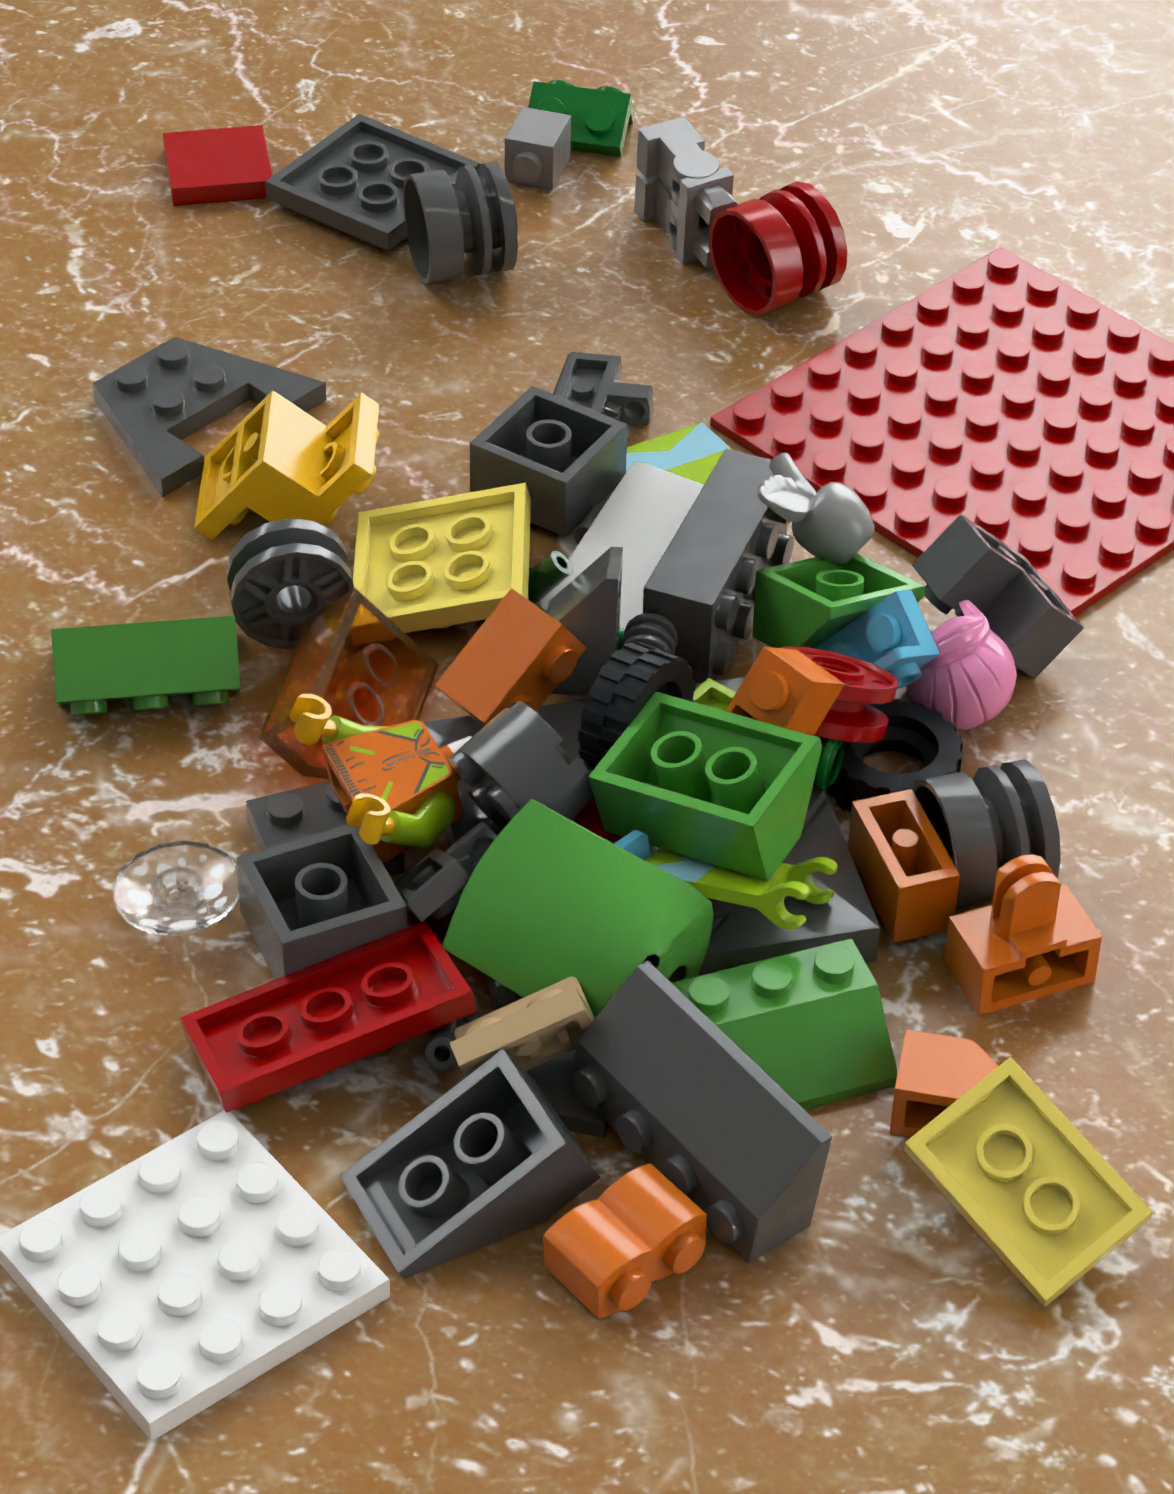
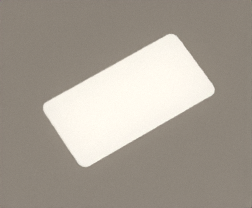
[540,462,704,629]

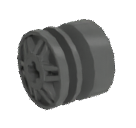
[403,161,518,283]
[912,759,1061,908]

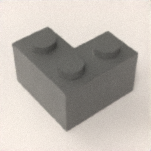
[912,514,1084,679]

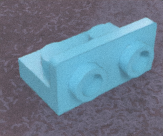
[816,590,940,689]

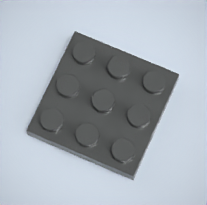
[265,114,480,251]

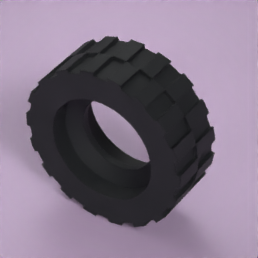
[578,642,695,772]
[827,699,963,812]

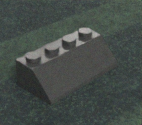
[570,961,832,1264]

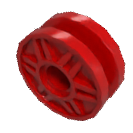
[781,646,899,743]

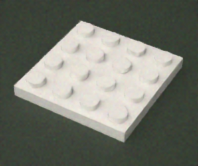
[0,1110,390,1441]

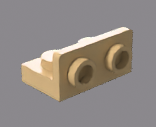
[450,977,595,1077]

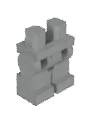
[634,117,738,269]

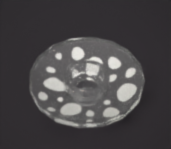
[113,841,239,936]

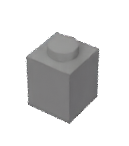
[505,107,571,190]

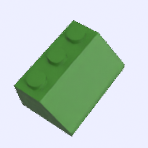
[51,616,241,715]
[588,692,822,882]
[672,938,898,1110]

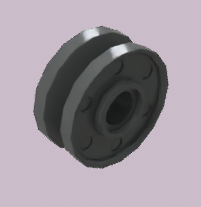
[225,518,356,649]

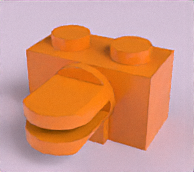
[944,854,1102,1015]

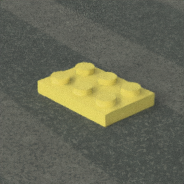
[904,1057,1153,1308]

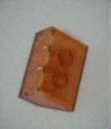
[258,588,439,780]

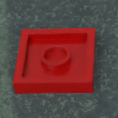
[163,125,273,206]

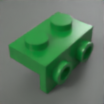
[528,80,635,157]

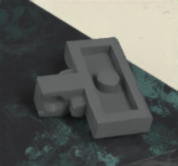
[553,352,653,426]
[394,821,497,922]

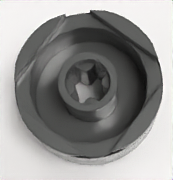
[448,701,595,822]

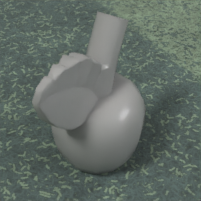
[757,453,875,565]

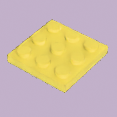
[349,482,531,642]

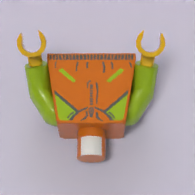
[289,694,472,863]

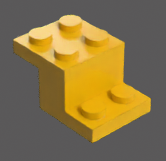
[194,390,380,540]

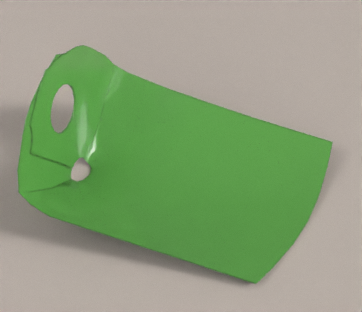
[443,799,714,1018]

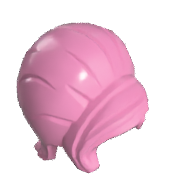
[906,600,1017,730]

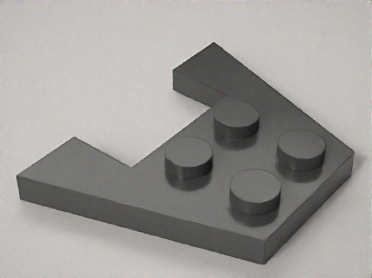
[93,337,327,497]

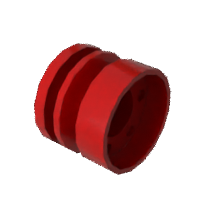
[709,181,848,316]

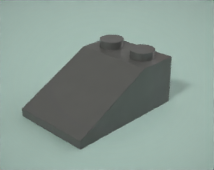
[340,1049,601,1279]

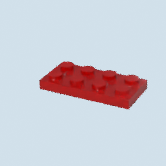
[180,920,477,1113]

